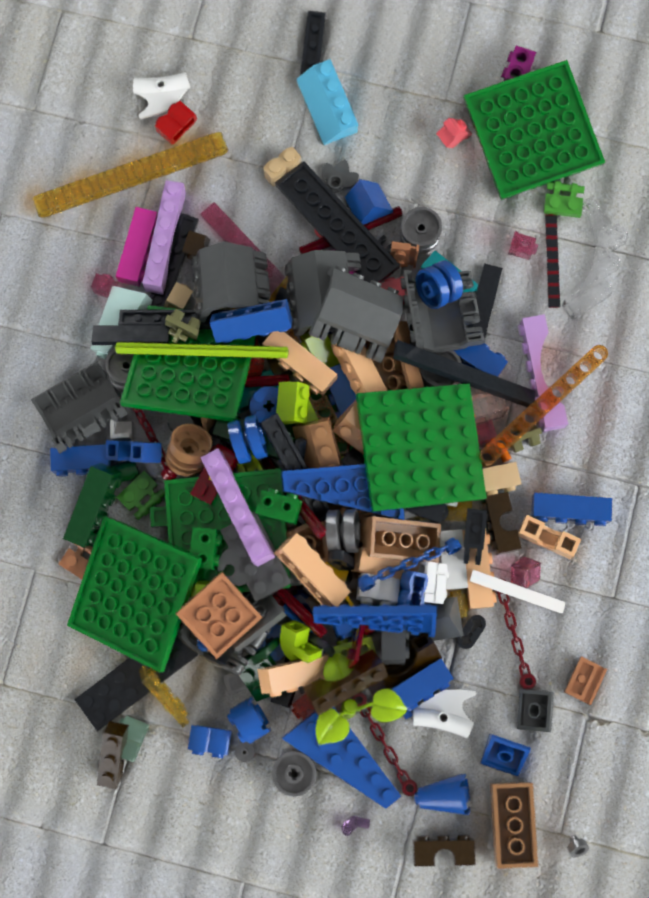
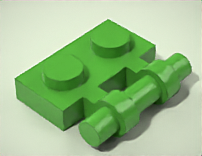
[543,181,585,218]
[117,471,165,520]

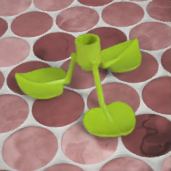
[316,653,407,745]

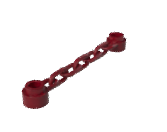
[132,408,178,480]
[493,578,536,690]
[351,692,418,796]

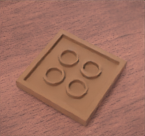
[176,572,263,659]

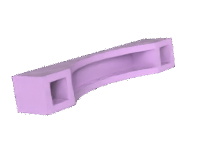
[143,180,186,295]
[518,314,568,432]
[201,449,275,566]

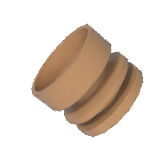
[165,424,212,477]

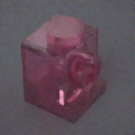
[508,231,538,260]
[91,273,118,298]

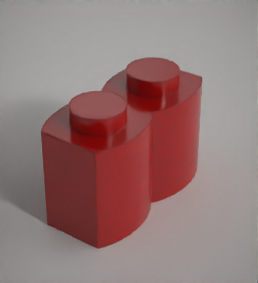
[155,101,197,145]

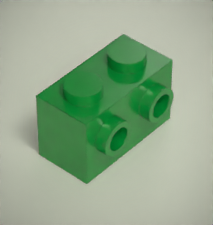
[255,488,302,525]
[190,527,222,570]

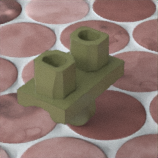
[165,309,201,343]
[504,418,542,453]

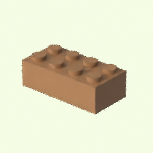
[490,782,538,869]

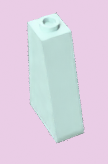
[90,286,153,359]

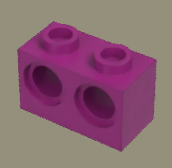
[501,45,537,81]

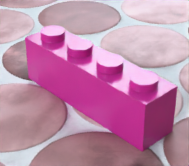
[116,207,158,287]

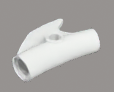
[133,72,190,119]
[413,689,476,738]

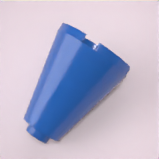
[415,774,471,815]

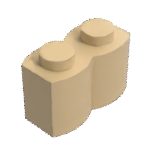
[263,147,301,186]

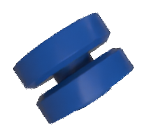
[415,260,463,309]
[228,415,268,465]

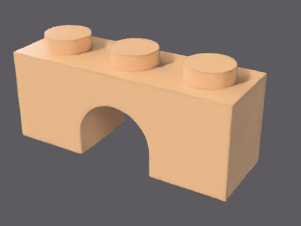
[518,515,581,559]

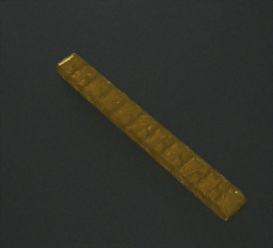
[32,132,228,218]

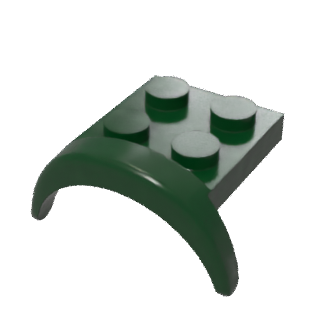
[240,637,284,702]

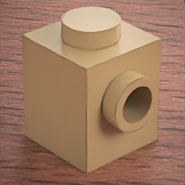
[164,282,193,310]

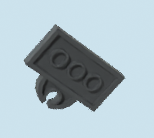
[218,512,292,602]

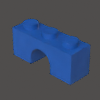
[105,440,162,463]

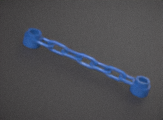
[358,538,462,592]

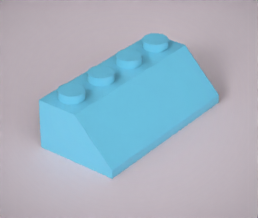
[296,59,358,145]

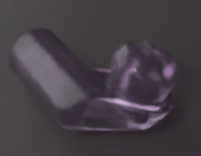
[341,816,370,836]

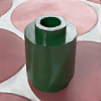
[112,461,139,482]

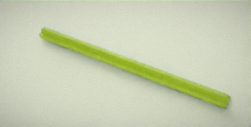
[115,342,289,358]

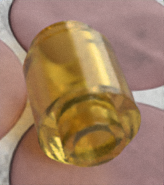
[447,590,469,618]

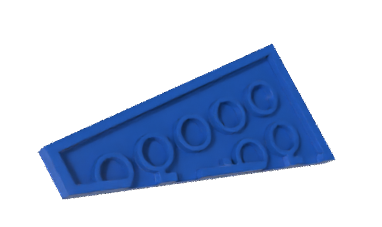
[281,464,405,520]
[313,604,437,637]
[281,707,402,809]

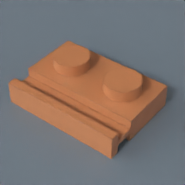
[390,241,419,268]
[564,656,607,705]

